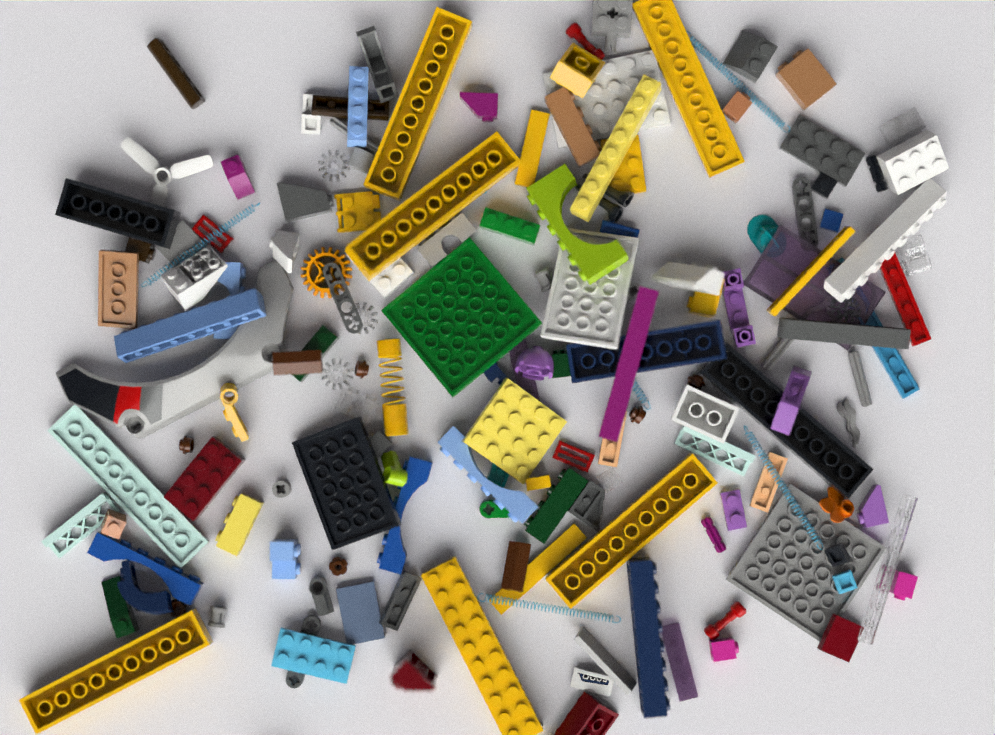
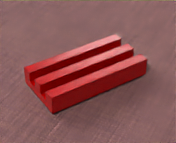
[192,214,234,254]
[552,440,595,473]

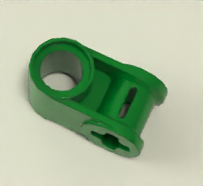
[479,500,510,518]

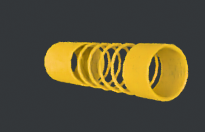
[376,339,409,436]

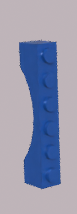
[377,456,433,575]
[87,531,203,606]

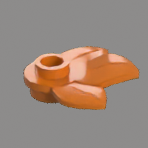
[819,487,854,523]

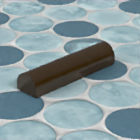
[147,38,206,109]
[311,95,389,121]

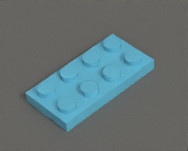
[271,627,356,684]

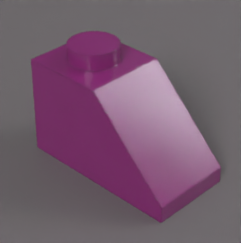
[460,92,498,122]
[220,155,255,200]

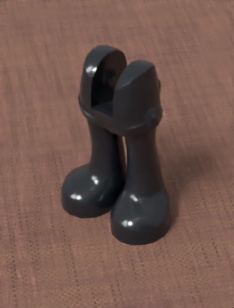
[575,173,634,224]

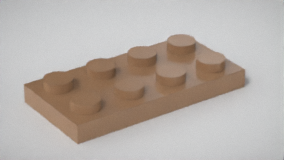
[98,249,139,329]

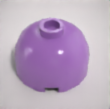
[515,346,554,380]

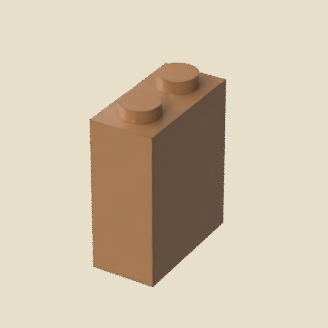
[775,48,837,111]

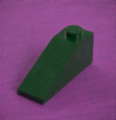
[101,575,140,639]

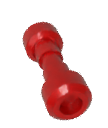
[566,23,605,60]
[704,601,747,640]

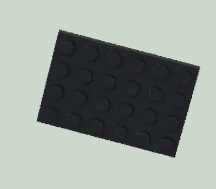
[292,416,402,550]

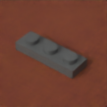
[379,570,422,631]

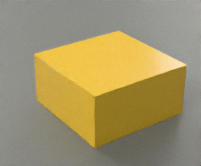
[525,474,551,491]

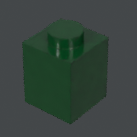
[551,350,571,378]

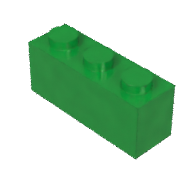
[479,207,540,245]

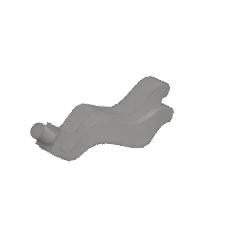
[837,399,860,448]

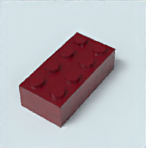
[164,436,245,521]

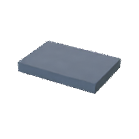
[336,581,385,644]

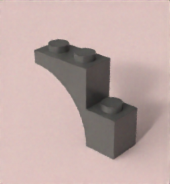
[356,26,399,103]

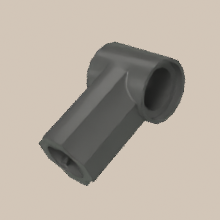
[309,576,334,616]

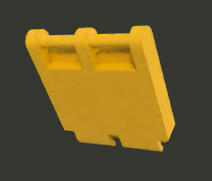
[334,191,381,233]

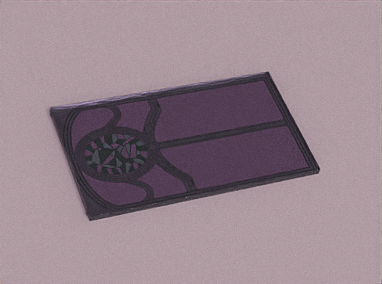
[743,225,886,350]

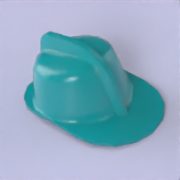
[747,215,786,258]

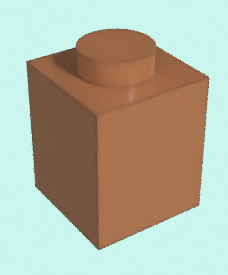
[722,91,752,124]
[101,509,127,539]

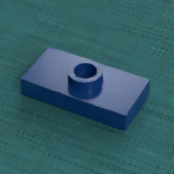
[600,220,640,238]

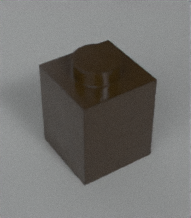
[125,237,156,264]

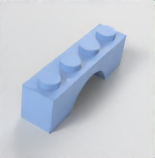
[347,66,369,148]
[213,262,246,340]

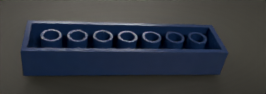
[566,320,727,383]
[626,557,670,719]

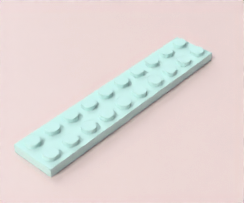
[47,405,209,569]

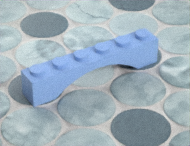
[438,426,538,524]

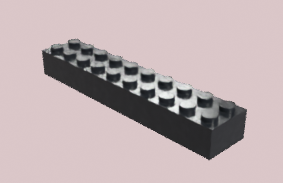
[699,343,874,499]

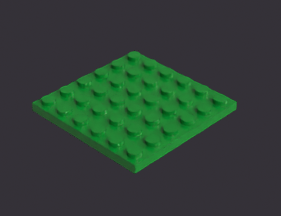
[381,237,543,398]

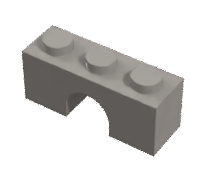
[418,213,477,268]

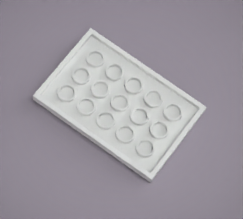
[542,50,671,149]
[541,228,640,350]

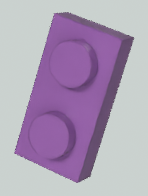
[720,489,747,531]

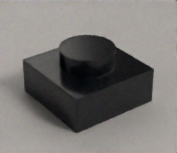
[811,172,837,199]
[824,542,851,567]

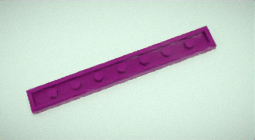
[598,286,659,442]

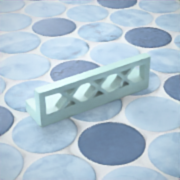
[674,425,755,476]
[41,493,120,558]

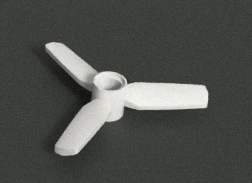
[121,137,214,207]

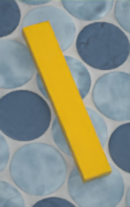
[767,226,855,317]
[489,523,587,615]

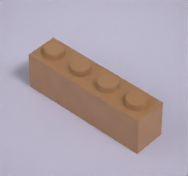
[544,87,602,168]

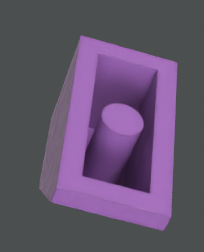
[857,484,889,528]

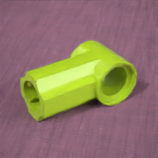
[381,450,408,487]

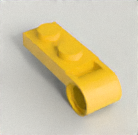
[220,383,249,442]

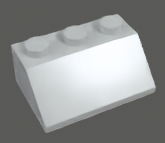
[651,260,725,296]
[671,384,740,444]

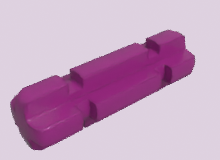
[701,517,726,553]

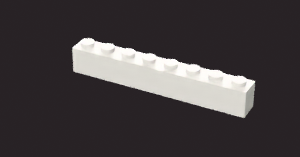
[824,179,947,303]

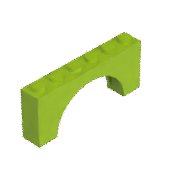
[526,164,629,285]

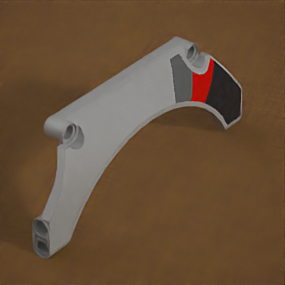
[56,260,294,439]

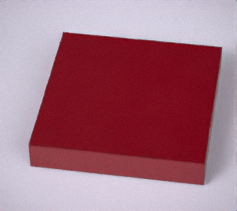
[817,613,865,662]

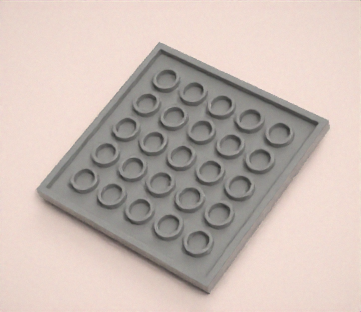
[726,483,886,642]

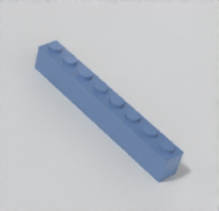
[114,288,267,363]

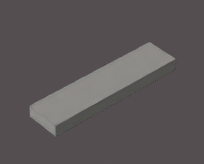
[574,627,637,695]

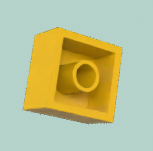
[550,43,605,98]

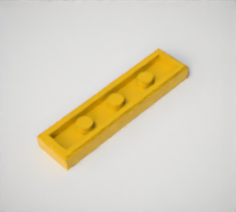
[515,110,550,187]

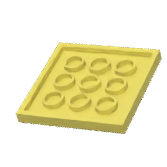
[462,378,567,485]

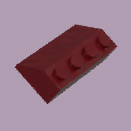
[390,649,438,691]
[554,691,619,735]

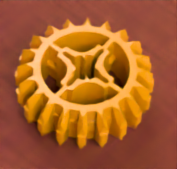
[301,247,352,298]

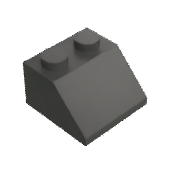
[723,31,778,83]

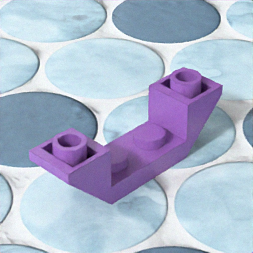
[722,268,756,348]
[770,366,812,435]

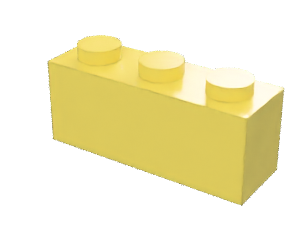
[215,493,264,556]

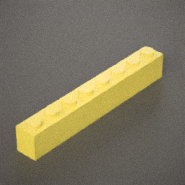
[570,74,661,223]

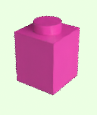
[889,570,918,601]
[709,637,739,662]

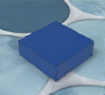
[819,209,844,233]

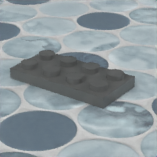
[779,115,866,187]

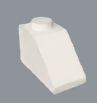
[270,230,299,273]

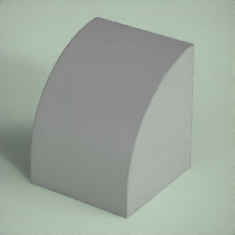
[348,147,375,174]

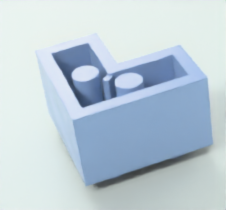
[270,539,301,579]

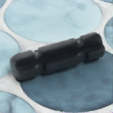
[866,155,888,192]

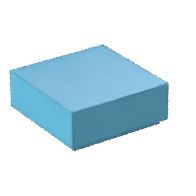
[832,569,858,595]

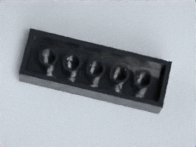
[55,178,181,249]

